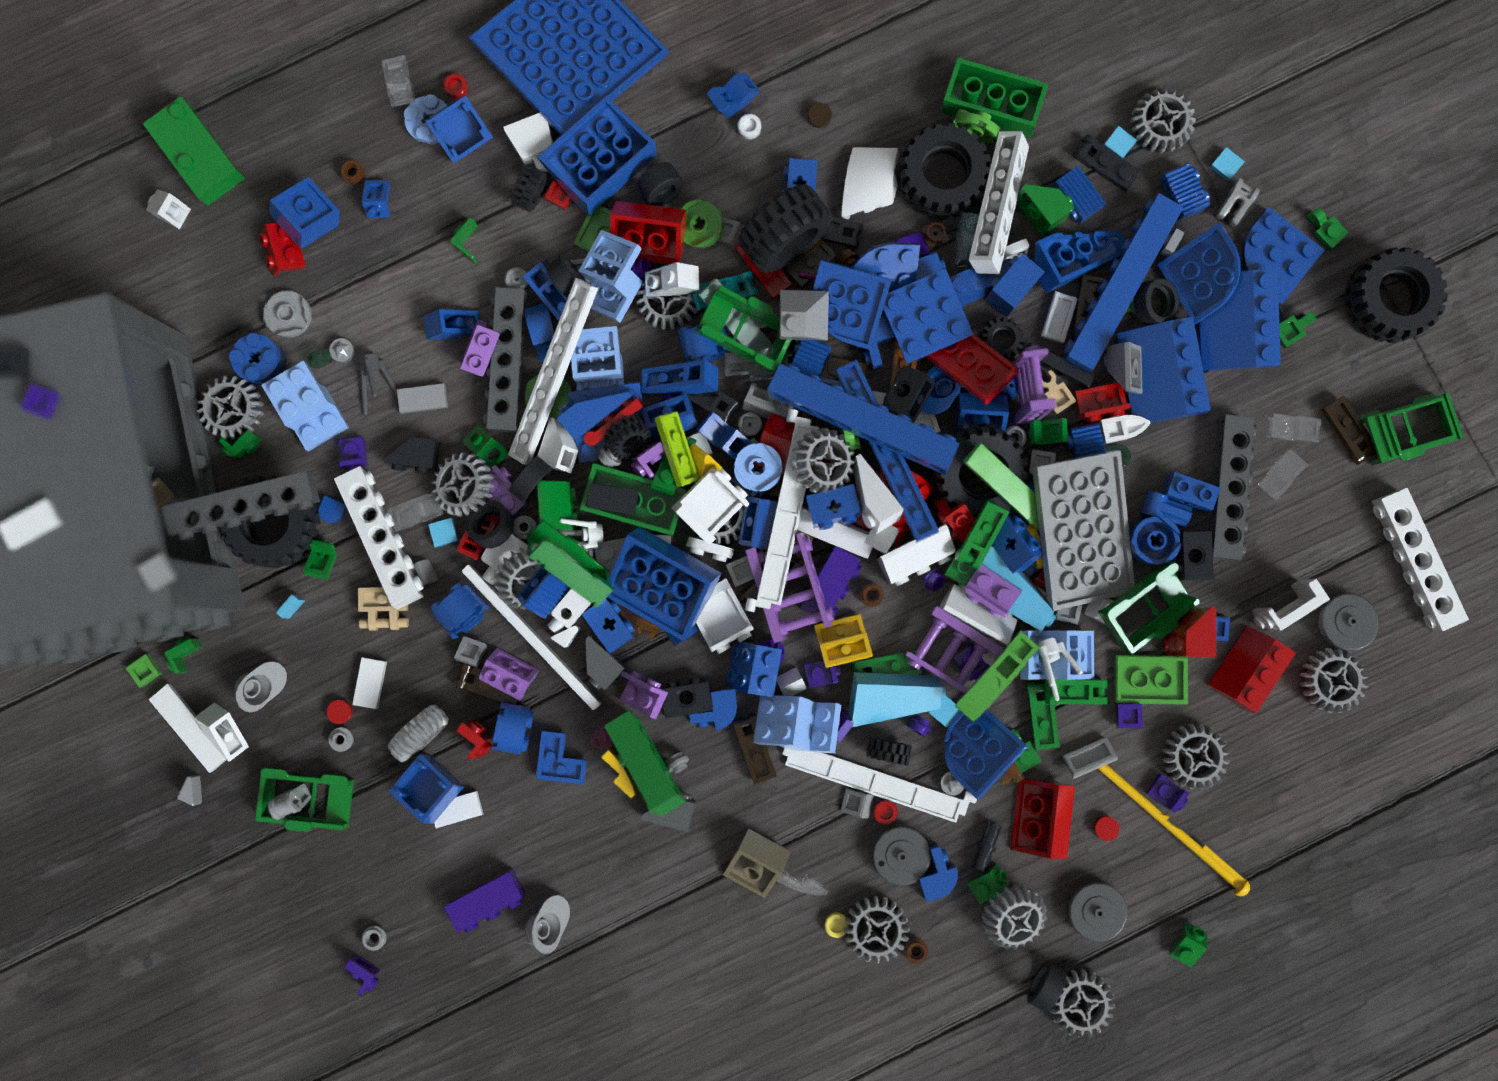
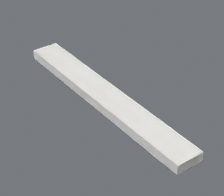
[508,278,598,465]
[462,565,602,710]

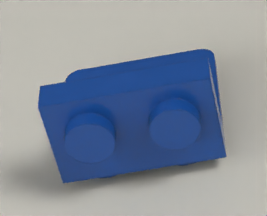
[726,641,782,697]

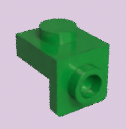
[1029,418,1068,446]
[218,430,262,459]
[303,540,337,580]
[164,637,203,674]
[967,863,1009,904]
[1170,922,1208,967]

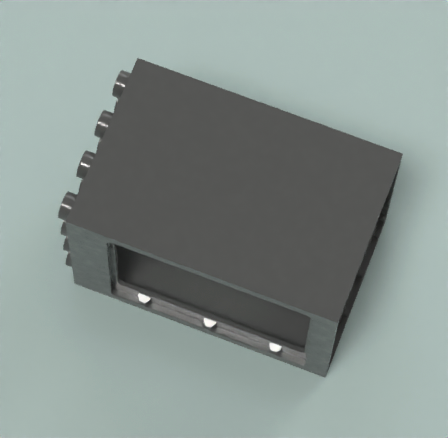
[0,293,245,666]

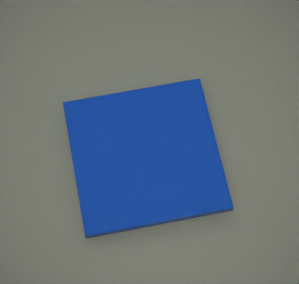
[469,0,669,136]

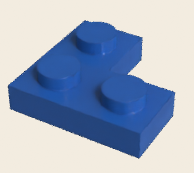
[536,730,587,785]

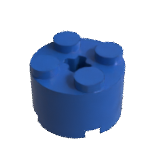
[678,326,731,362]
[229,333,286,385]
[1129,517,1181,566]
[431,583,489,639]
[492,702,534,755]

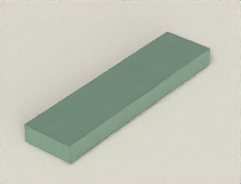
[697,278,773,357]

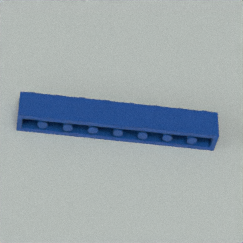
[1063,193,1184,373]
[767,364,959,475]

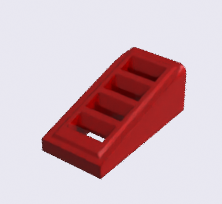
[456,515,500,561]

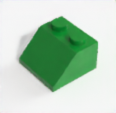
[1016,184,1074,238]
[537,481,579,532]

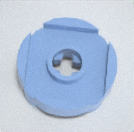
[404,95,447,144]
[734,443,782,491]

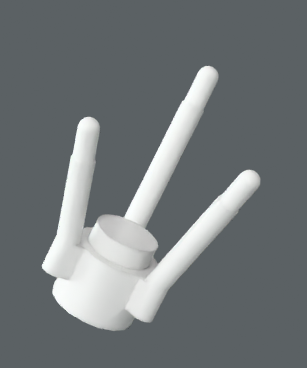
[560,518,603,549]
[1037,638,1083,701]

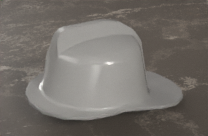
[233,661,287,712]
[525,895,570,954]

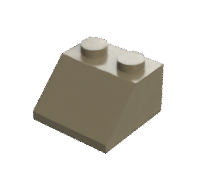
[723,829,791,898]

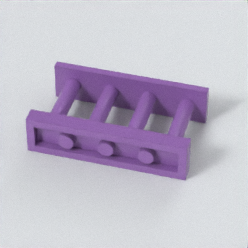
[1012,346,1056,425]
[746,533,834,643]
[904,606,1004,708]

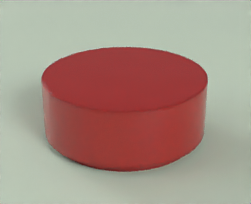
[443,73,468,99]
[327,700,353,724]
[873,799,898,825]
[1094,816,1120,841]

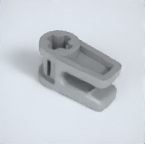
[1215,178,1260,228]
[268,784,311,820]

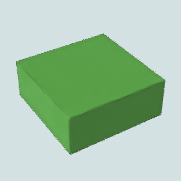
[126,654,162,688]

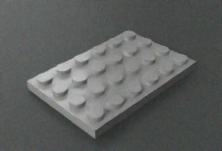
[1032,450,1135,611]

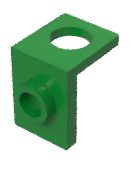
[450,217,478,264]
[462,425,509,468]
[945,546,976,586]

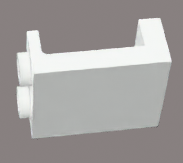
[671,467,750,545]
[696,579,754,654]
[1252,579,1330,631]

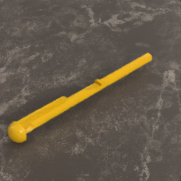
[1098,765,1250,896]

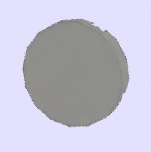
[263,291,312,338]

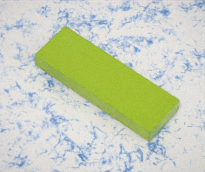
[654,411,699,488]

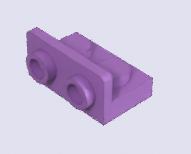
[460,319,499,376]
[630,442,665,478]
[487,465,529,516]
[963,563,1022,618]
[479,648,539,700]
[620,670,668,719]

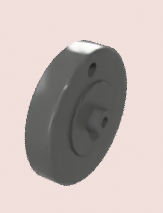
[1318,593,1379,652]
[872,826,931,886]
[1067,881,1128,942]

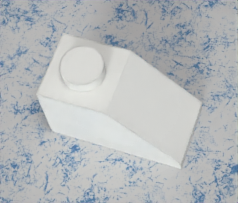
[146,189,191,229]
[194,703,249,762]

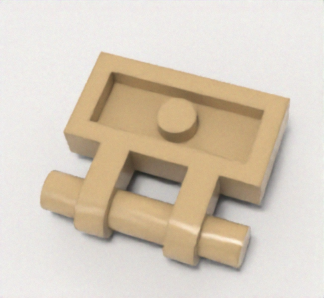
[358,587,409,631]

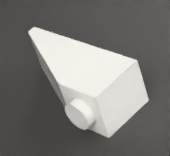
[853,454,904,534]

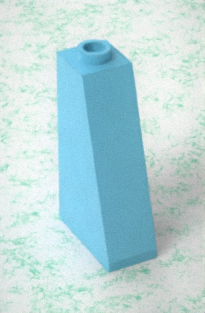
[971,545,1056,632]
[848,672,946,727]

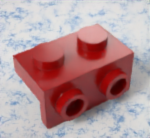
[259,223,306,276]
[1073,383,1131,423]
[935,498,976,544]
[456,720,494,760]

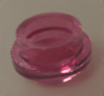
[591,726,613,750]

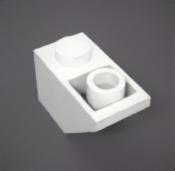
[645,262,700,297]
[538,417,578,473]

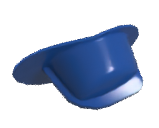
[921,366,961,415]

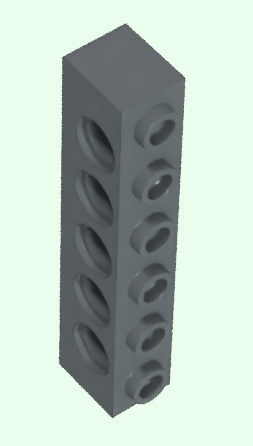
[483,287,528,433]
[1208,414,1257,561]
[162,471,320,540]

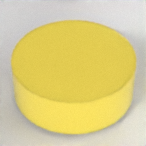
[824,912,849,938]

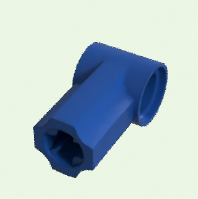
[1140,491,1192,528]

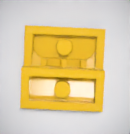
[814,614,873,668]
[602,747,638,798]

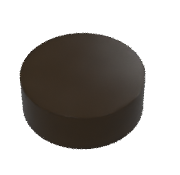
[808,103,832,128]

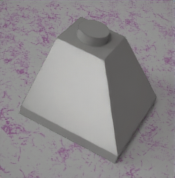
[779,290,829,341]
[1104,342,1142,394]

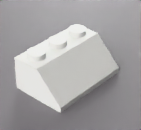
[877,525,956,586]
[939,583,1017,645]

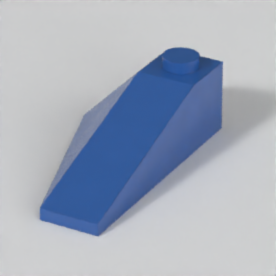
[1035,230,1125,294]

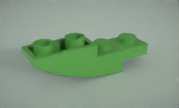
[955,631,1040,722]

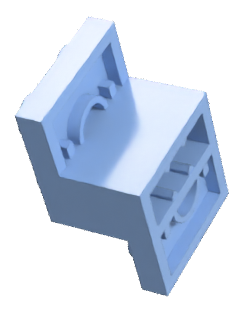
[578,230,643,323]
[571,326,625,390]
[262,361,349,451]
[1020,631,1094,680]
[753,695,841,753]

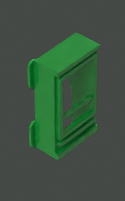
[695,285,791,373]
[1358,392,1464,466]
[527,520,614,608]
[1098,562,1200,654]
[255,768,354,832]

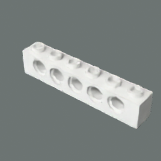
[969,131,1029,274]
[334,466,424,609]
[1372,488,1469,631]

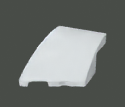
[842,147,900,220]

